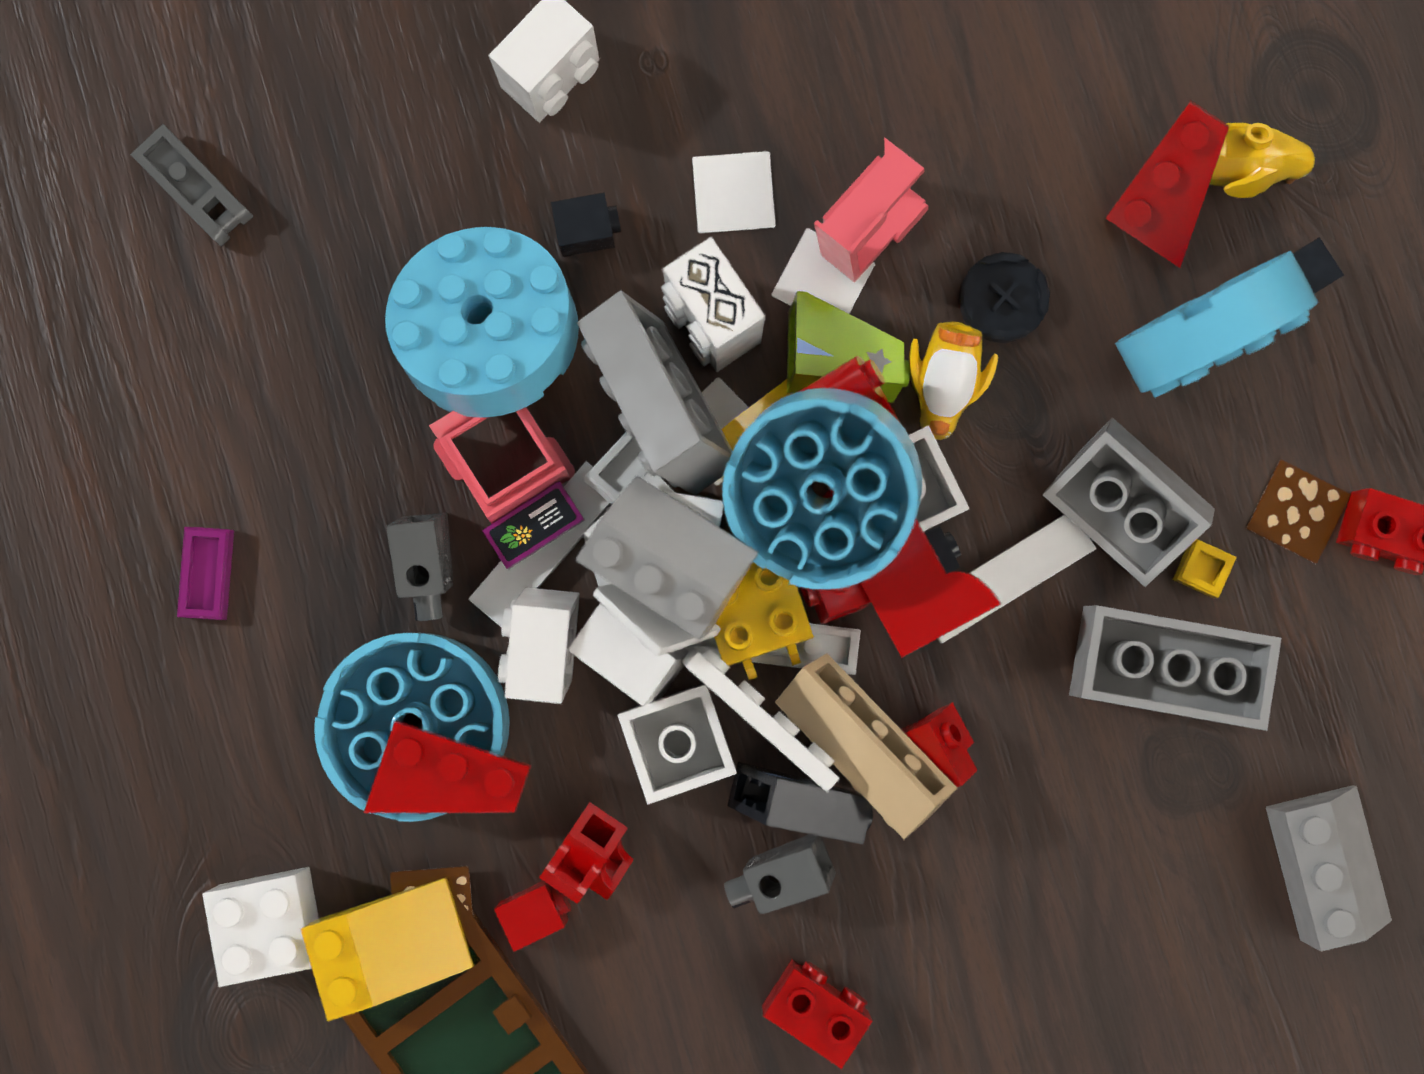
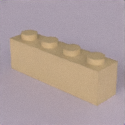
[775,653,957,839]

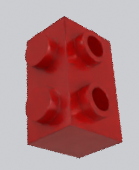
[1336,488,1424,575]
[762,959,873,1069]

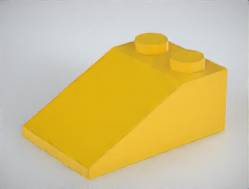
[300,877,474,1021]

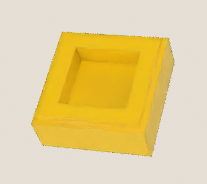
[1173,539,1237,598]

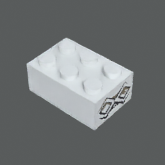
[661,237,765,372]

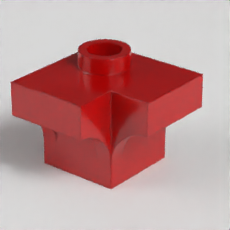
[901,702,977,788]
[539,802,634,904]

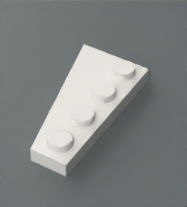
[681,647,840,792]

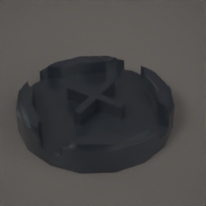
[958,252,1050,343]

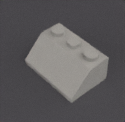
[1043,417,1215,587]
[576,476,759,640]
[1266,785,1392,951]

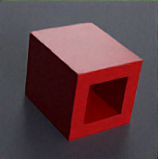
[494,881,571,952]

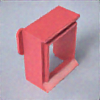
[814,137,929,283]
[429,407,575,524]

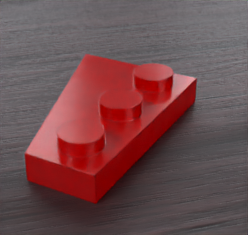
[1106,100,1229,268]
[364,721,532,813]

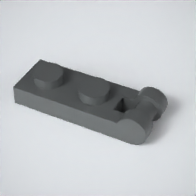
[130,124,254,247]

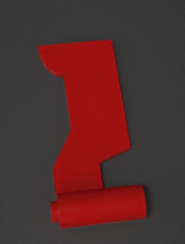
[798,356,1002,657]

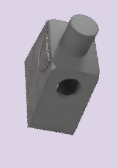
[386,513,453,621]
[724,834,836,914]

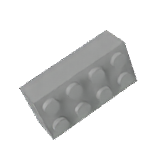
[577,290,733,495]
[1069,605,1282,731]

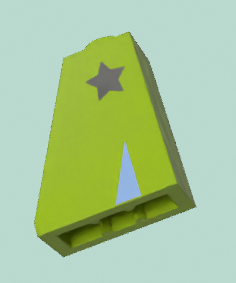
[787,291,911,403]

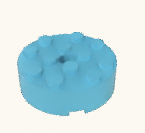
[385,227,579,418]
[1115,251,1318,398]
[723,388,922,590]
[314,633,510,822]

